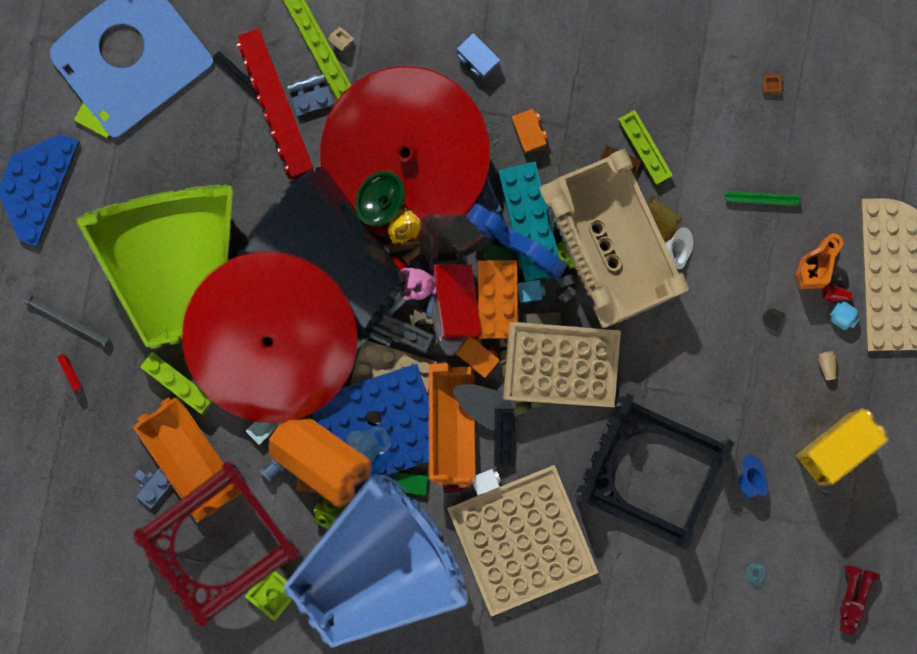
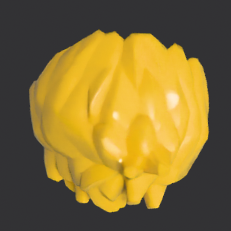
[388,208,421,244]

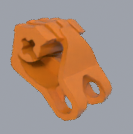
[795,233,843,290]

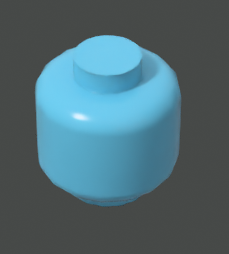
[829,302,859,330]

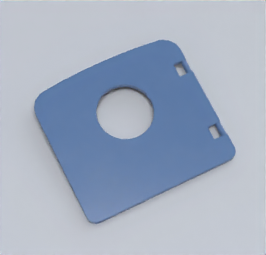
[50,0,213,138]

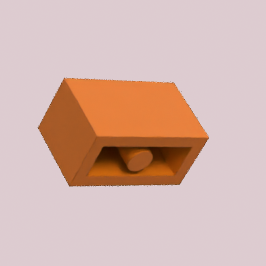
[511,109,548,155]
[455,337,500,379]

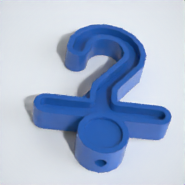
[464,203,567,280]

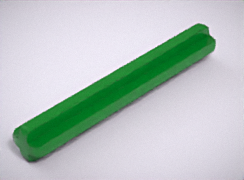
[725,191,801,206]

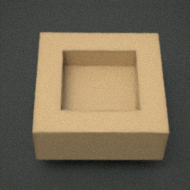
[328,27,354,51]

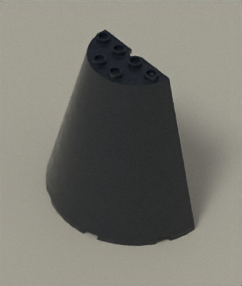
[237,167,408,342]

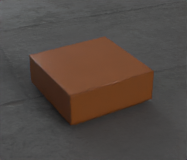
[762,74,782,94]

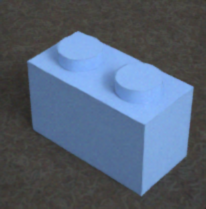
[457,33,500,79]

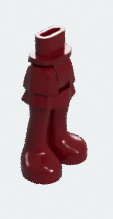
[839,564,881,635]

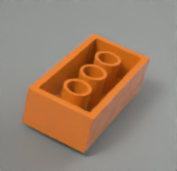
[478,260,518,338]

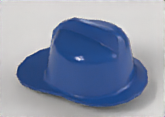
[738,454,769,499]

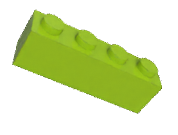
[140,352,213,415]

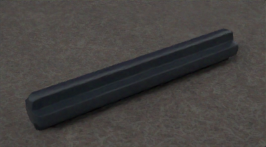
[212,51,260,102]

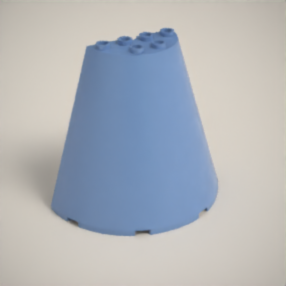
[284,475,468,648]

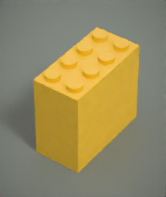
[795,409,888,486]

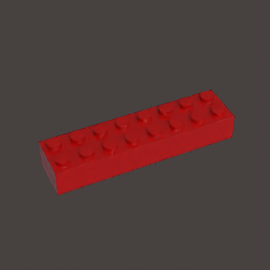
[236,28,315,182]

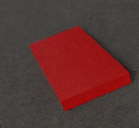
[433,265,482,337]

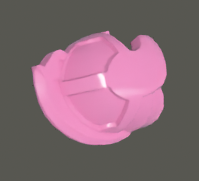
[400,268,436,300]

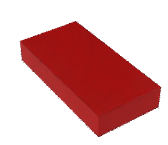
[57,354,83,392]

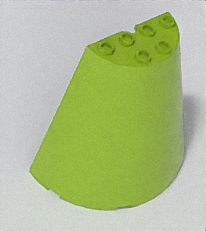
[77,185,233,349]

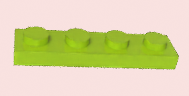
[618,110,673,185]

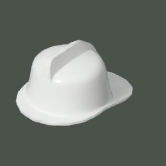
[665,227,694,269]

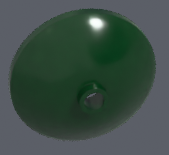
[355,171,406,227]

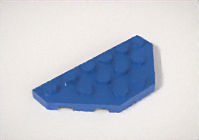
[0,134,80,247]

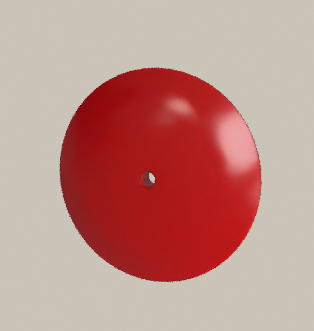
[320,66,490,239]
[182,252,357,423]

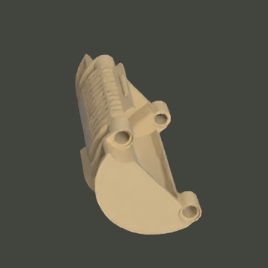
[539,149,690,328]

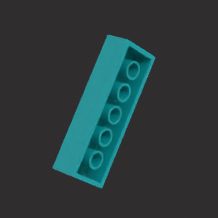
[498,161,563,282]

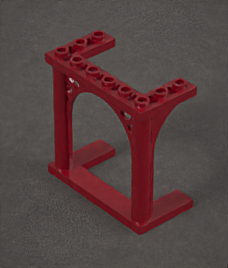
[132,461,302,628]

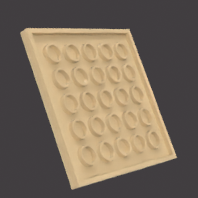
[447,465,598,616]

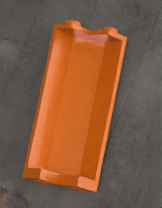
[429,363,476,488]
[133,396,241,523]
[269,416,371,507]

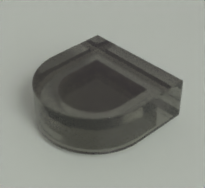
[762,309,785,331]

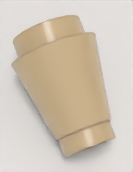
[818,351,837,380]

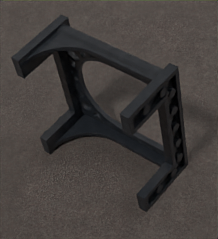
[575,393,735,550]

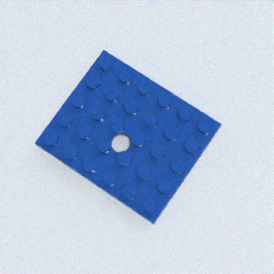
[312,364,429,486]

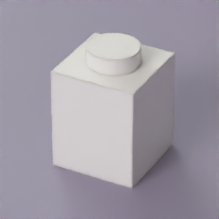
[473,469,501,496]

